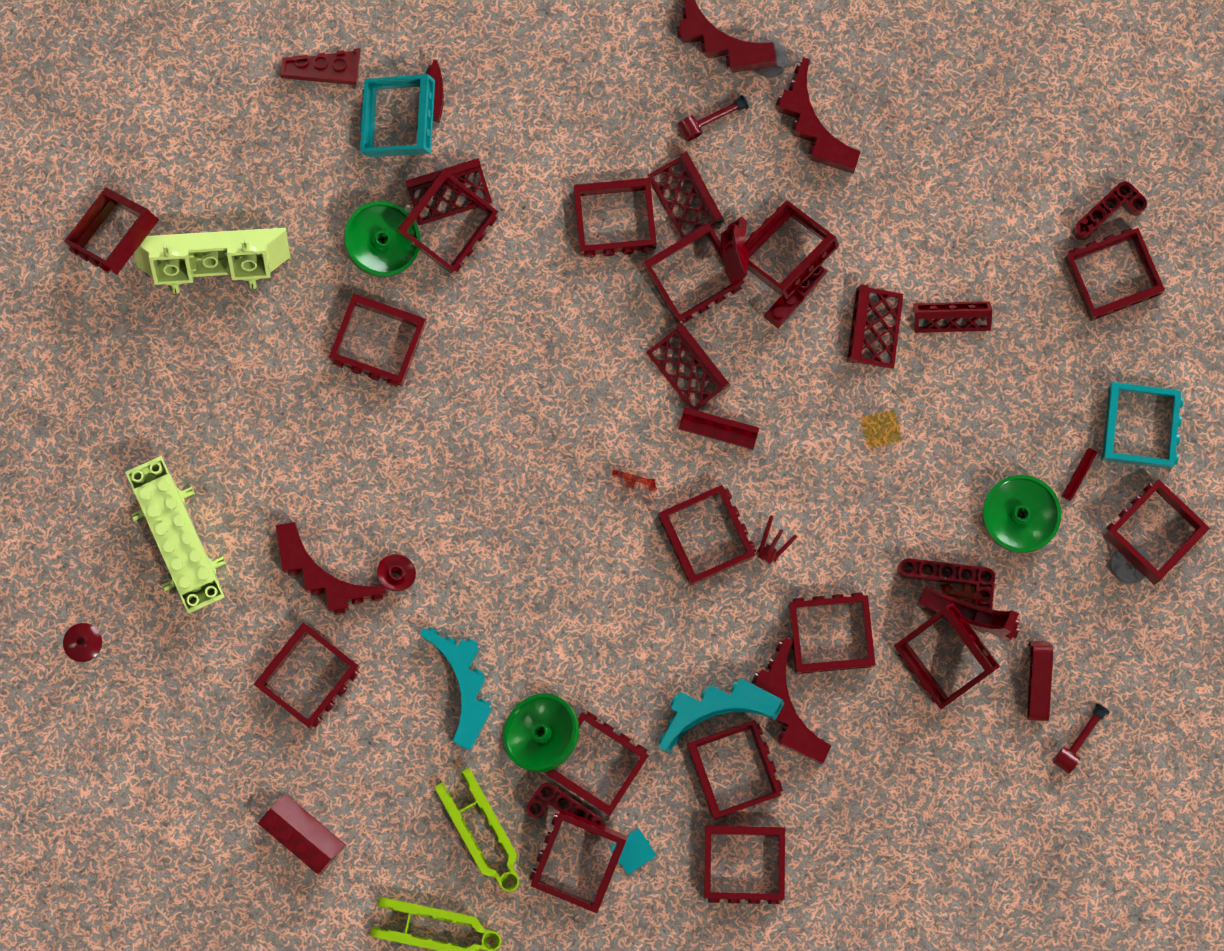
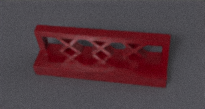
[913,301,993,333]
[679,407,759,450]

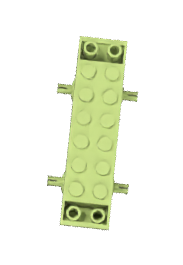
[134,228,290,294]
[125,456,226,614]

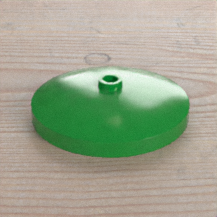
[343,201,421,277]
[982,475,1062,553]
[503,694,579,773]

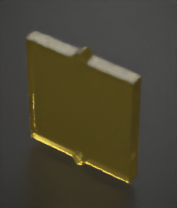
[861,410,902,448]

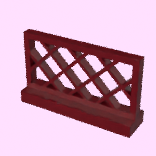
[648,151,724,239]
[405,158,492,226]
[847,284,904,369]
[646,323,730,410]

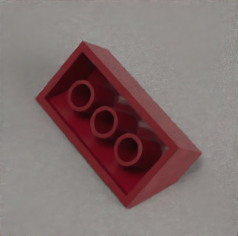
[257,794,346,875]

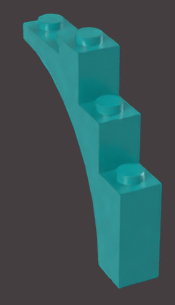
[420,627,493,752]
[659,678,784,754]

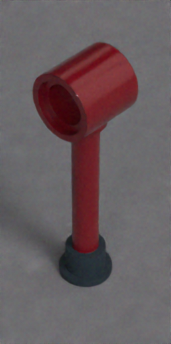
[677,95,749,142]
[1052,703,1110,774]

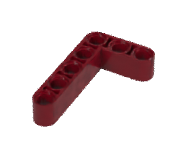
[898,558,995,609]

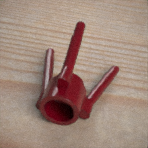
[757,515,797,564]

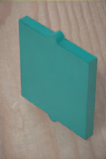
[610,828,657,875]

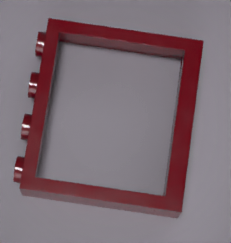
[395,169,499,274]
[574,178,657,258]
[64,187,159,275]
[744,200,839,300]
[642,223,745,324]
[1065,228,1165,321]
[329,293,427,387]
[1103,479,1210,585]
[658,485,756,586]
[788,592,876,674]
[894,602,1000,710]
[254,622,360,729]
[543,712,649,816]
[687,720,783,820]
[529,809,628,913]
[704,825,786,904]

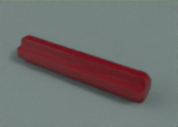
[1062,448,1097,501]

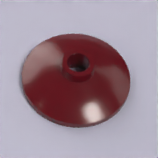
[377,554,416,591]
[63,623,102,662]

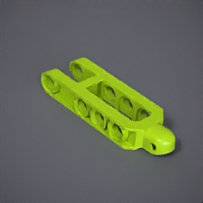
[434,767,519,892]
[370,897,502,951]

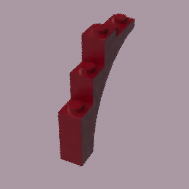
[677,0,777,73]
[776,57,861,174]
[276,522,387,616]
[916,586,1020,642]
[751,637,832,765]

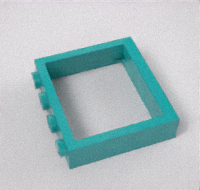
[359,74,435,157]
[1102,382,1184,469]

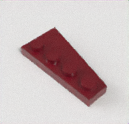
[280,48,361,85]

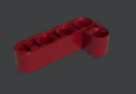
[1073,181,1147,240]
[1027,641,1053,721]
[526,783,605,836]

